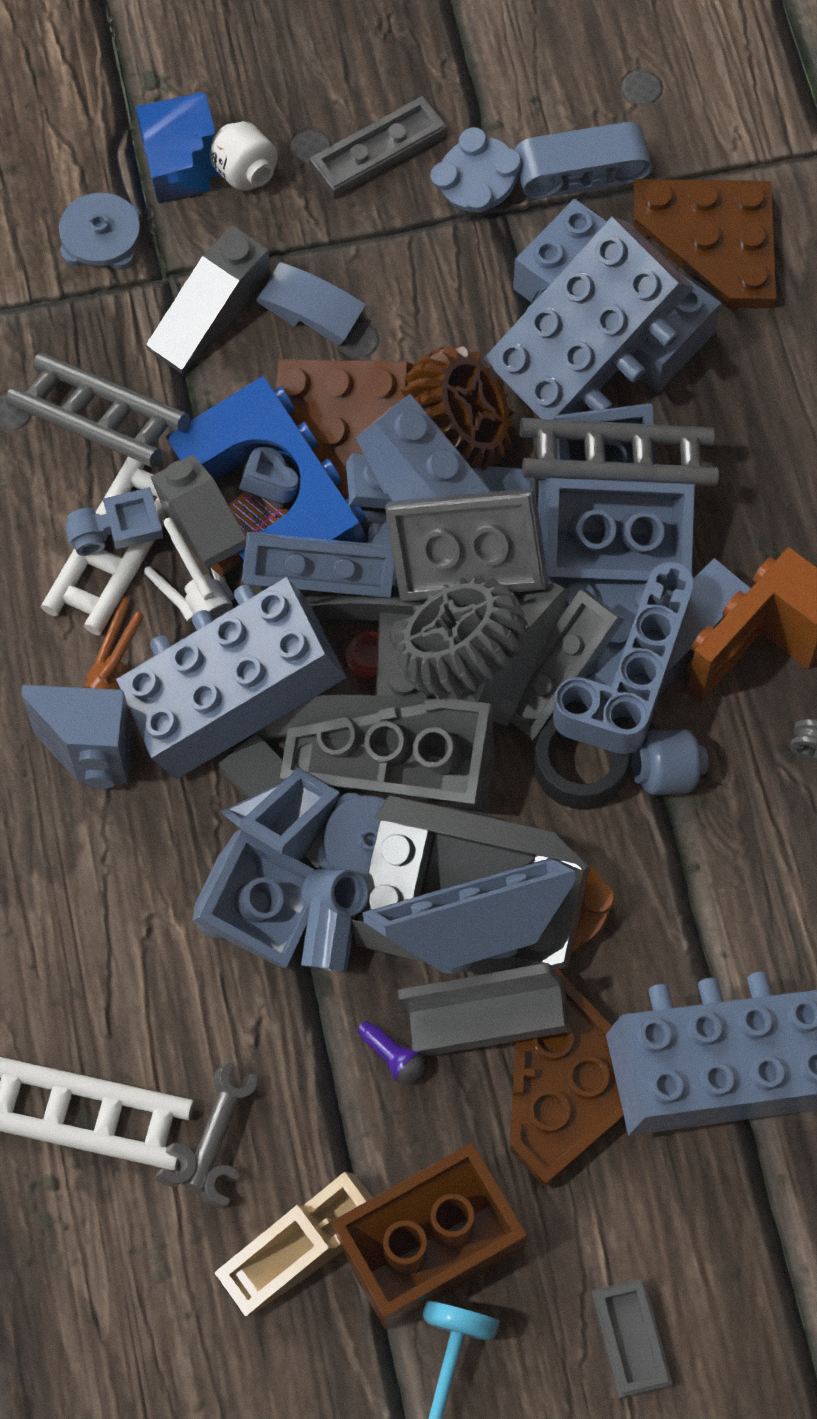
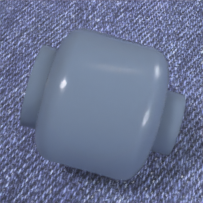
[630,728,708,795]

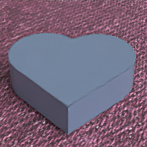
[239,447,300,503]

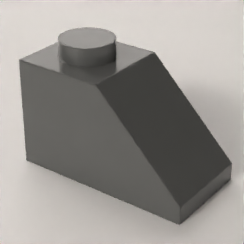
[151,455,246,569]

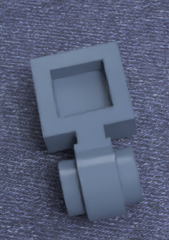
[65,487,163,556]

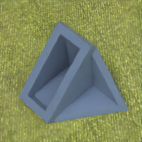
[220,768,340,861]

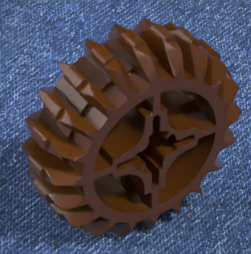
[401,346,515,470]

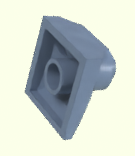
[192,829,315,968]

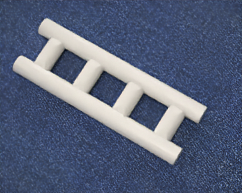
[41,457,166,635]
[0,1057,194,1171]

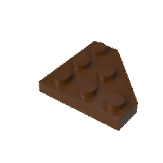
[633,179,776,309]
[276,359,413,499]
[509,968,624,1188]

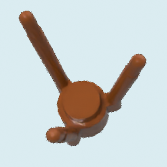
[83,596,144,690]

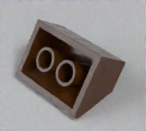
[331,1143,527,1329]

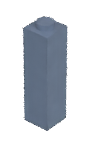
[594,558,751,726]

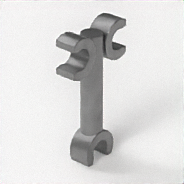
[155,1062,257,1208]

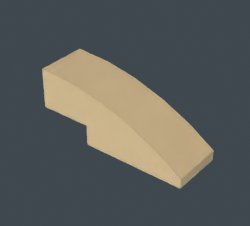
[215,1172,373,1316]

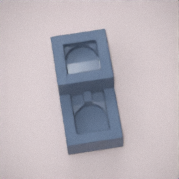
[256,262,366,346]

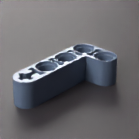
[553,562,694,754]

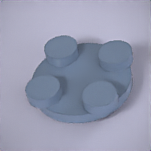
[430,127,522,212]
[59,193,141,270]
[316,793,386,881]

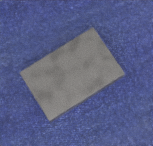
[385,488,549,602]

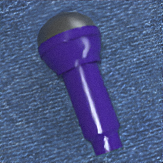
[357,1020,425,1084]

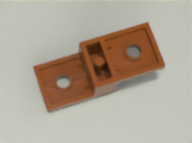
[686,547,817,702]

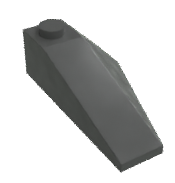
[280,698,495,812]

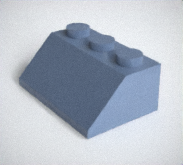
[538,478,695,581]

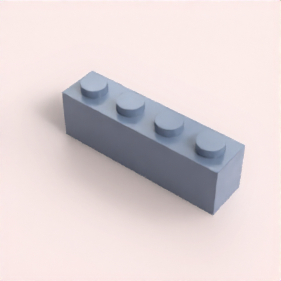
[356,394,491,501]

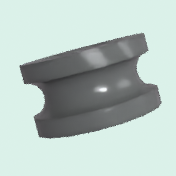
[790,719,817,761]

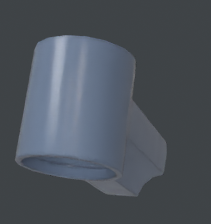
[301,869,369,972]

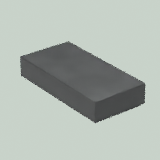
[591,1278,673,1400]

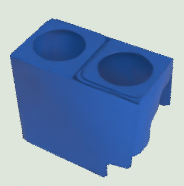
[135,91,221,203]

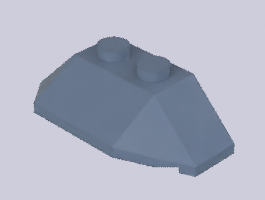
[363,858,576,973]

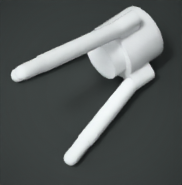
[144,518,234,622]

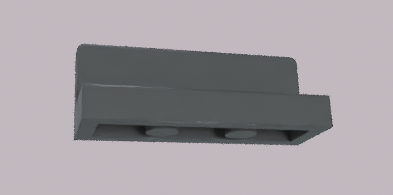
[398,963,570,1057]

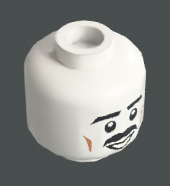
[210,121,278,191]

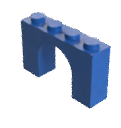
[165,376,368,591]

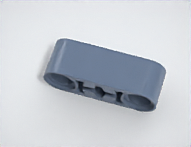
[514,122,653,199]

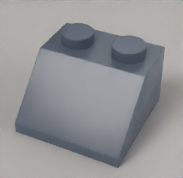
[21,685,133,789]

